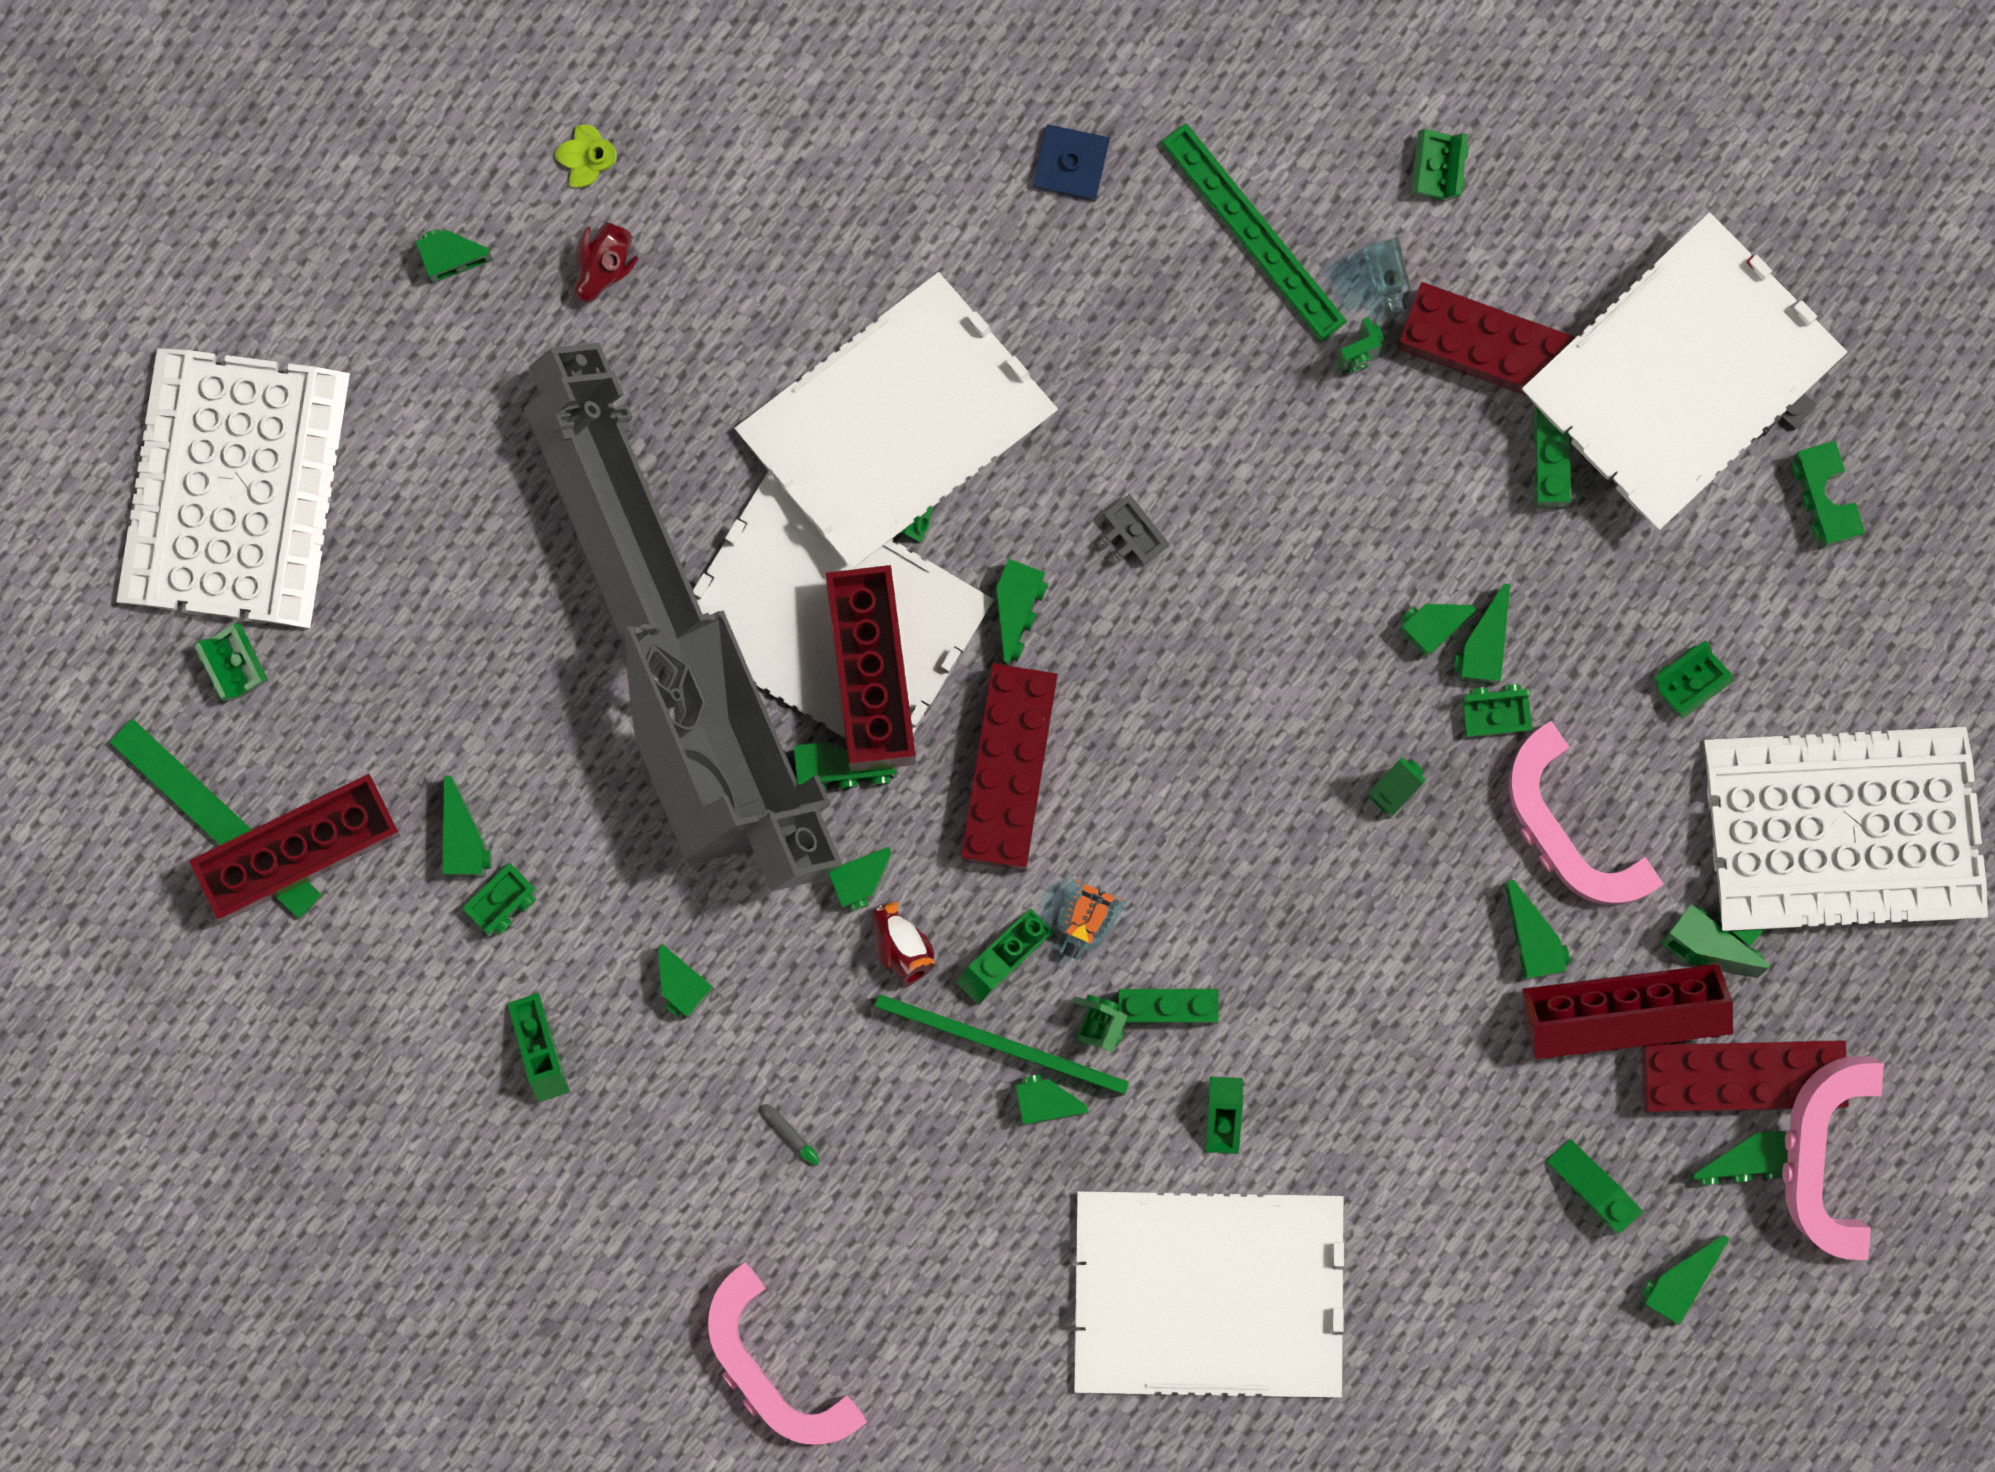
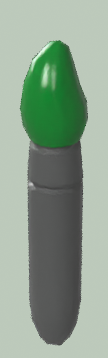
[762,1104,819,1166]

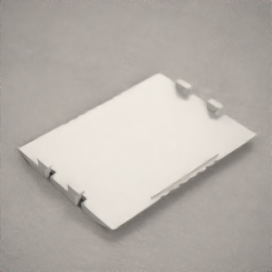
[1522,212,1847,530]
[735,272,1058,569]
[117,348,350,628]
[693,471,994,738]
[1704,727,1988,931]
[1075,1191,1344,1397]

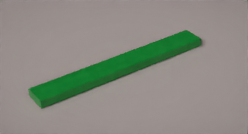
[1161,123,1347,343]
[110,718,323,919]
[875,994,1129,1096]

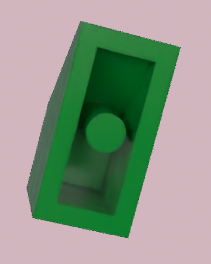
[416,229,493,283]
[1399,604,1476,659]
[829,846,892,912]
[658,944,715,1018]
[1016,1074,1089,1126]
[1206,1076,1243,1154]

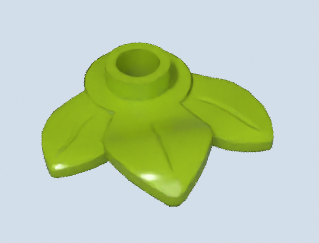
[554,124,617,188]

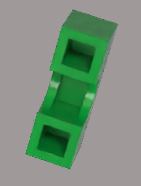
[1532,406,1571,509]
[1791,440,1865,549]
[1118,989,1219,1024]

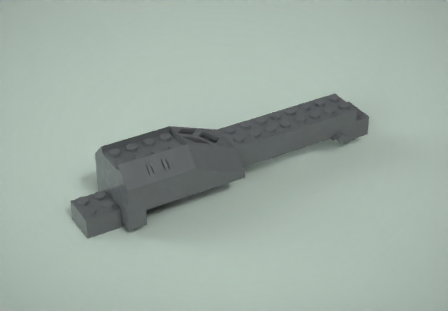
[524,343,843,892]

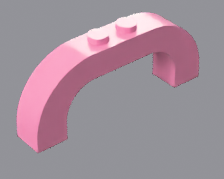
[1509,721,1664,905]
[1782,1056,1884,1260]
[708,1262,868,1445]

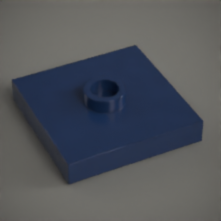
[1033,124,1110,202]

